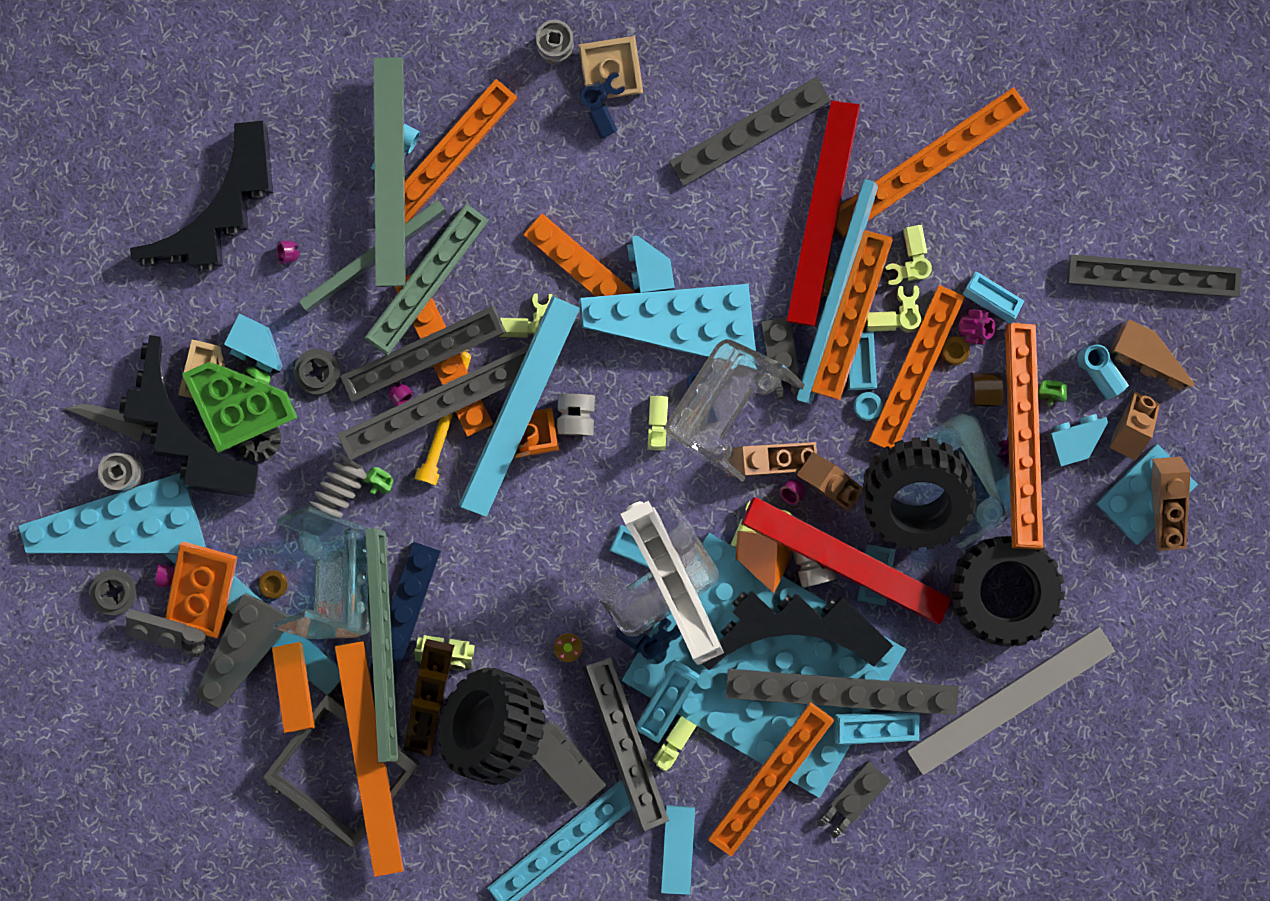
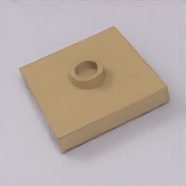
[579,36,643,99]

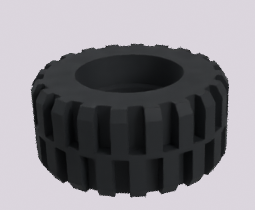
[862,437,977,551]
[949,536,1065,647]
[438,667,545,786]

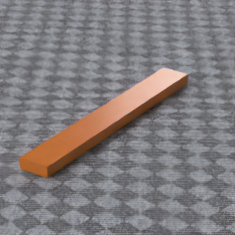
[836,87,1030,239]
[1005,323,1043,550]
[335,641,404,877]

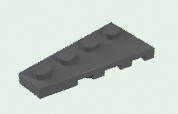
[194,593,297,709]

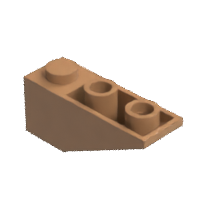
[1109,319,1195,391]
[725,442,817,477]
[1151,457,1190,551]

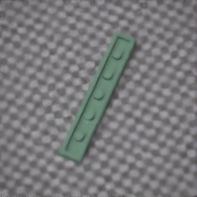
[300,201,447,313]
[364,204,489,356]

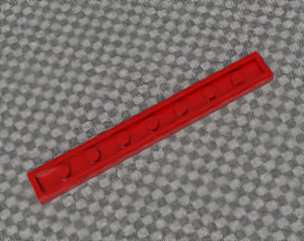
[787,100,860,327]
[741,497,951,625]

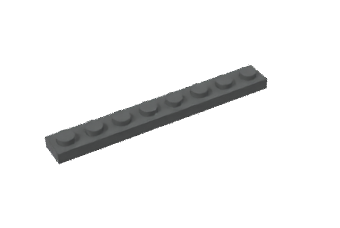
[337,345,559,461]
[725,668,959,715]

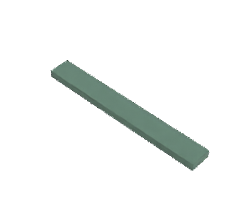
[374,57,406,287]
[365,528,398,762]

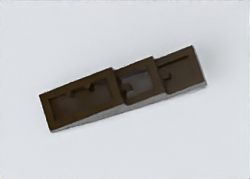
[403,639,455,756]

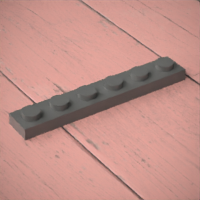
[669,76,831,187]
[1067,254,1242,298]
[341,306,507,402]
[582,657,669,832]

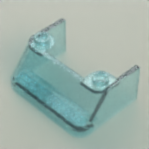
[919,412,1011,549]
[273,506,371,639]

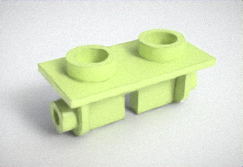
[414,635,475,671]

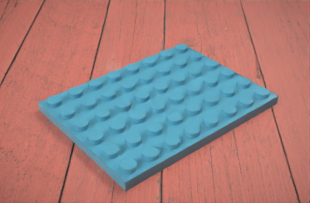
[622,533,907,798]

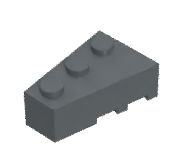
[531,717,606,808]

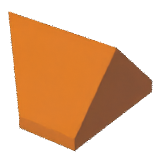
[513,408,559,459]
[736,531,791,594]

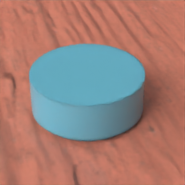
[853,392,883,421]

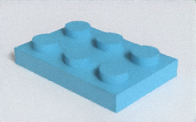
[1095,444,1198,545]

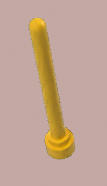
[414,352,471,486]

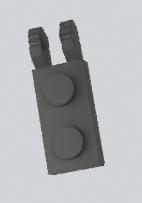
[761,317,800,400]
[125,609,206,658]
[817,761,890,839]

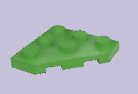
[182,362,298,452]

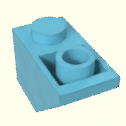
[627,236,675,293]
[224,314,283,373]
[1046,414,1108,467]

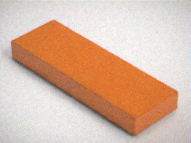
[272,642,315,734]

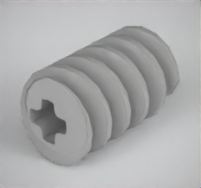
[309,453,367,518]

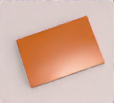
[165,541,238,639]

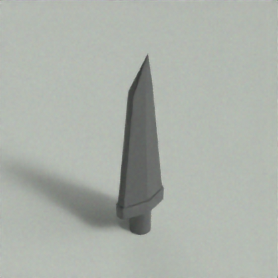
[64,404,157,442]

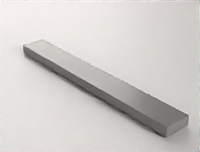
[906,627,1115,775]

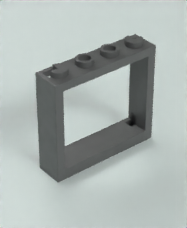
[263,693,421,848]

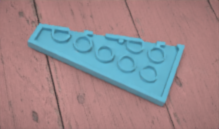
[579,284,758,369]
[18,473,206,554]

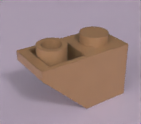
[1110,391,1160,460]
[797,452,863,512]

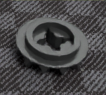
[294,349,341,395]
[236,427,281,461]
[90,569,137,615]

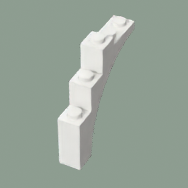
[621,501,724,665]

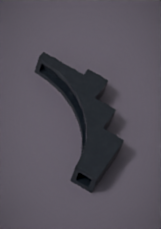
[130,121,273,272]
[119,335,259,498]
[702,591,894,670]

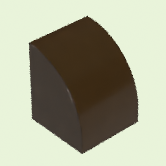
[970,372,1004,407]

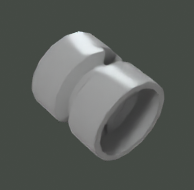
[536,20,574,65]
[557,394,595,436]
[98,453,144,491]
[792,551,838,588]

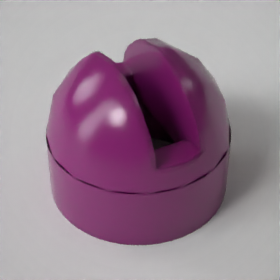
[276,241,300,264]
[388,382,414,407]
[780,480,805,505]
[155,564,174,587]

